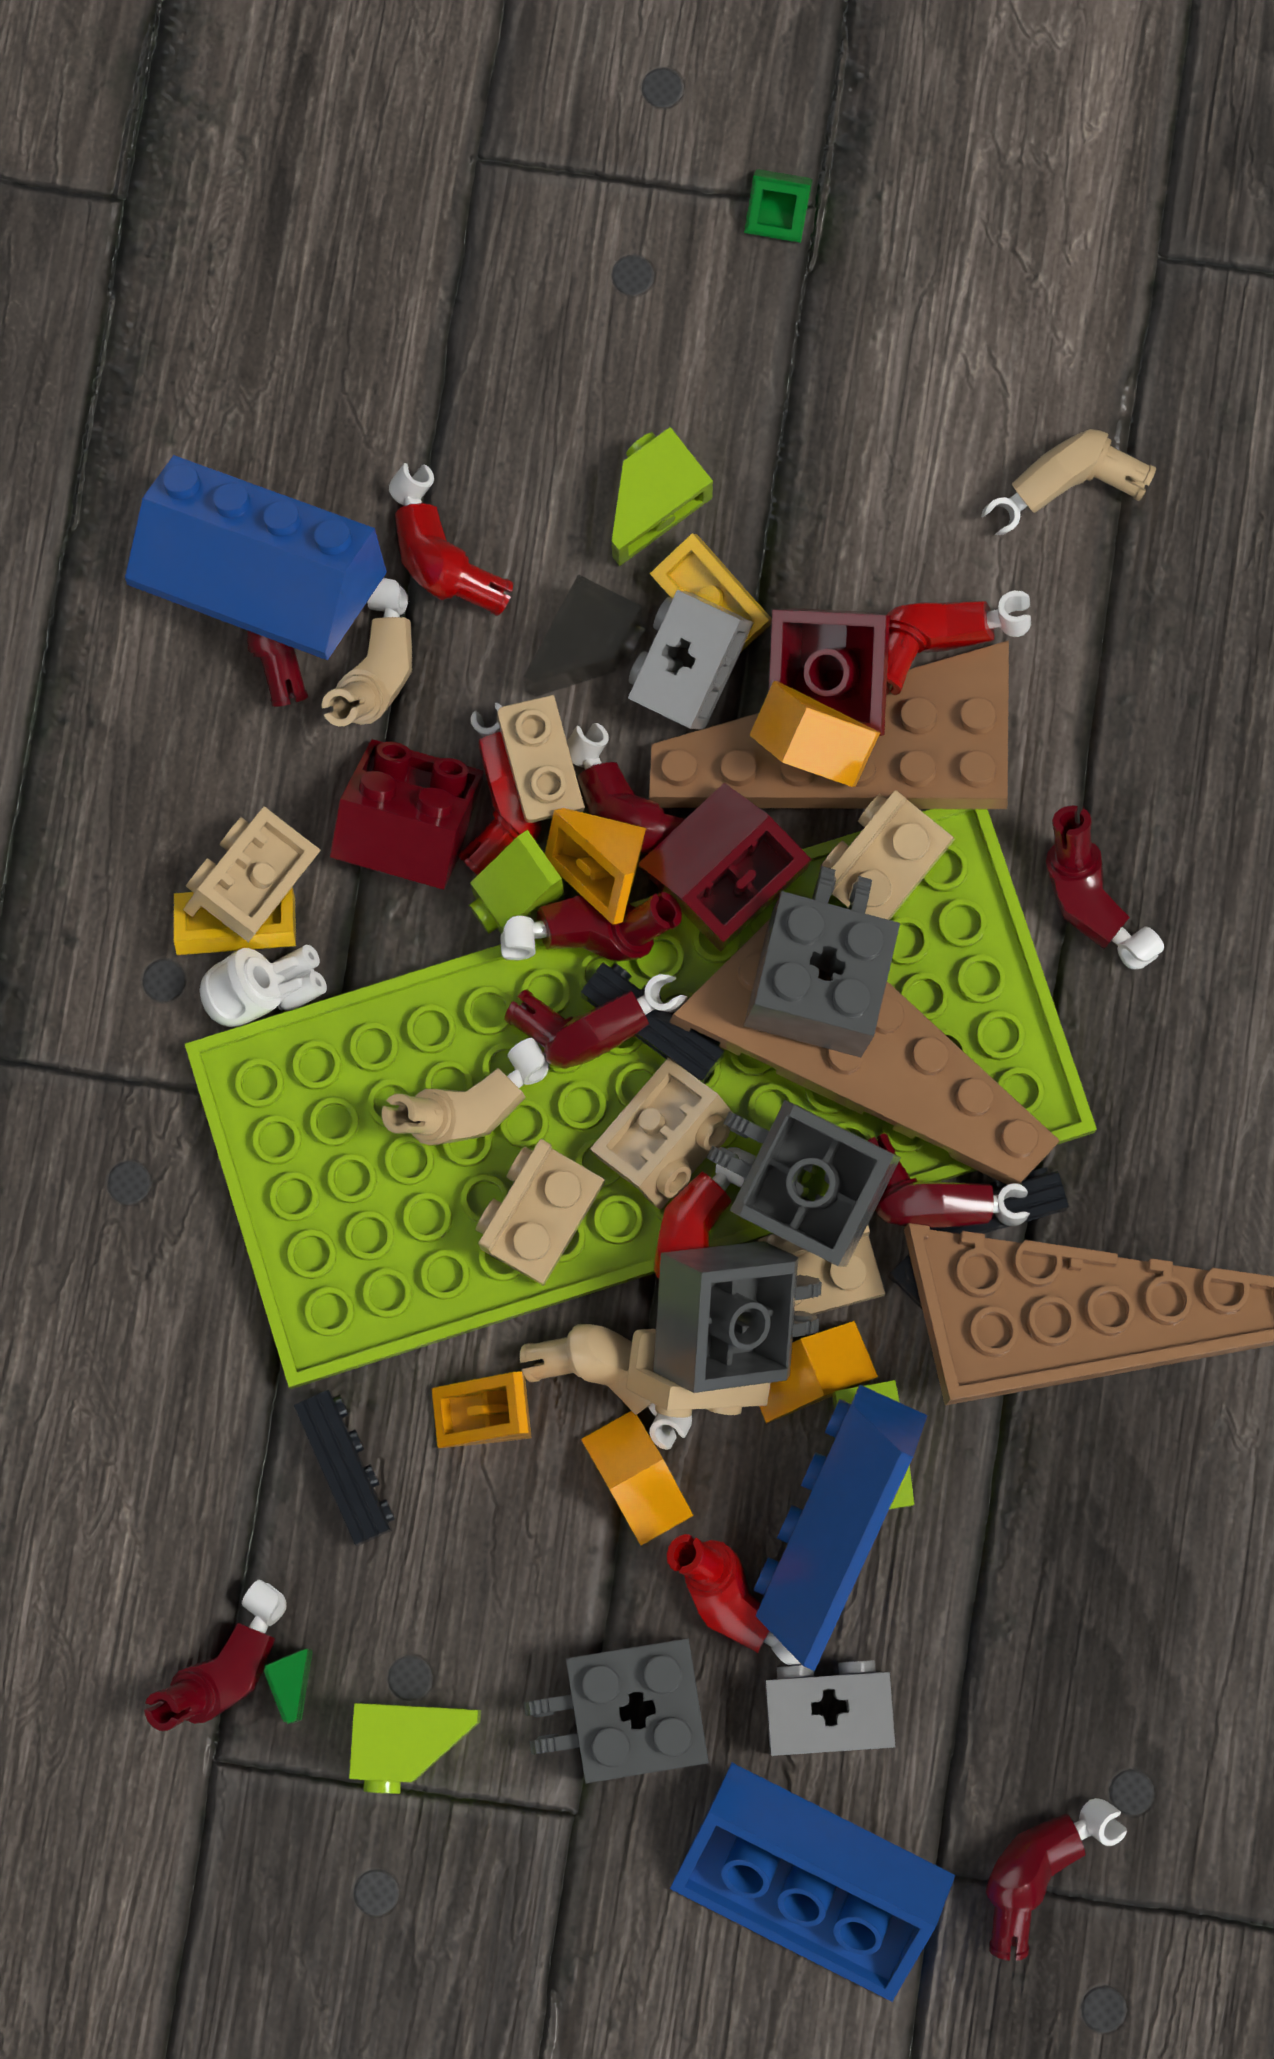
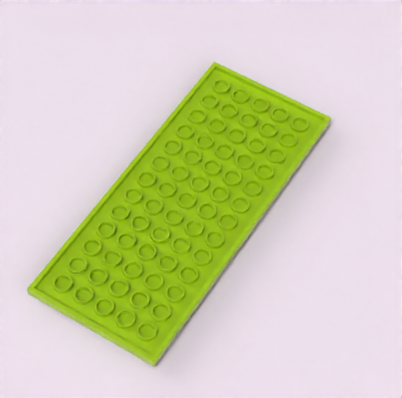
[185,809,1097,1389]

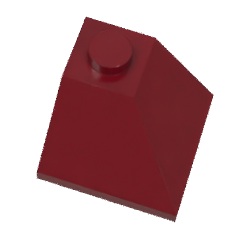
[769,608,890,736]

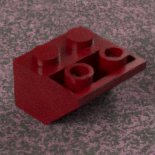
[330,739,484,890]
[638,782,811,952]

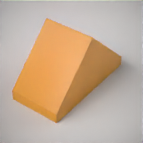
[750,681,880,787]
[545,808,646,925]
[759,1321,878,1424]
[431,1372,532,1448]
[581,1411,694,1546]

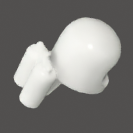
[199,945,327,1027]

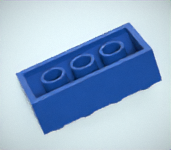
[125,455,387,660]
[753,1384,928,1671]
[670,1763,955,2002]

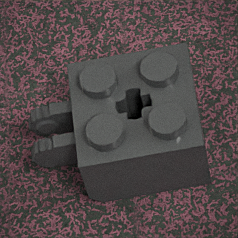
[744,866,900,1058]
[706,1100,901,1267]
[653,1241,822,1393]
[524,1638,709,1783]

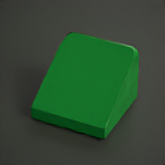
[744,169,813,243]
[263,1648,312,1724]

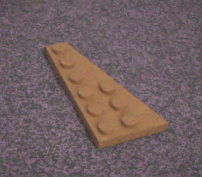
[649,640,1009,809]
[670,919,1060,1185]
[904,1223,1274,1406]

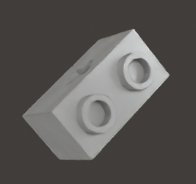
[628,590,754,730]
[764,1660,895,1756]

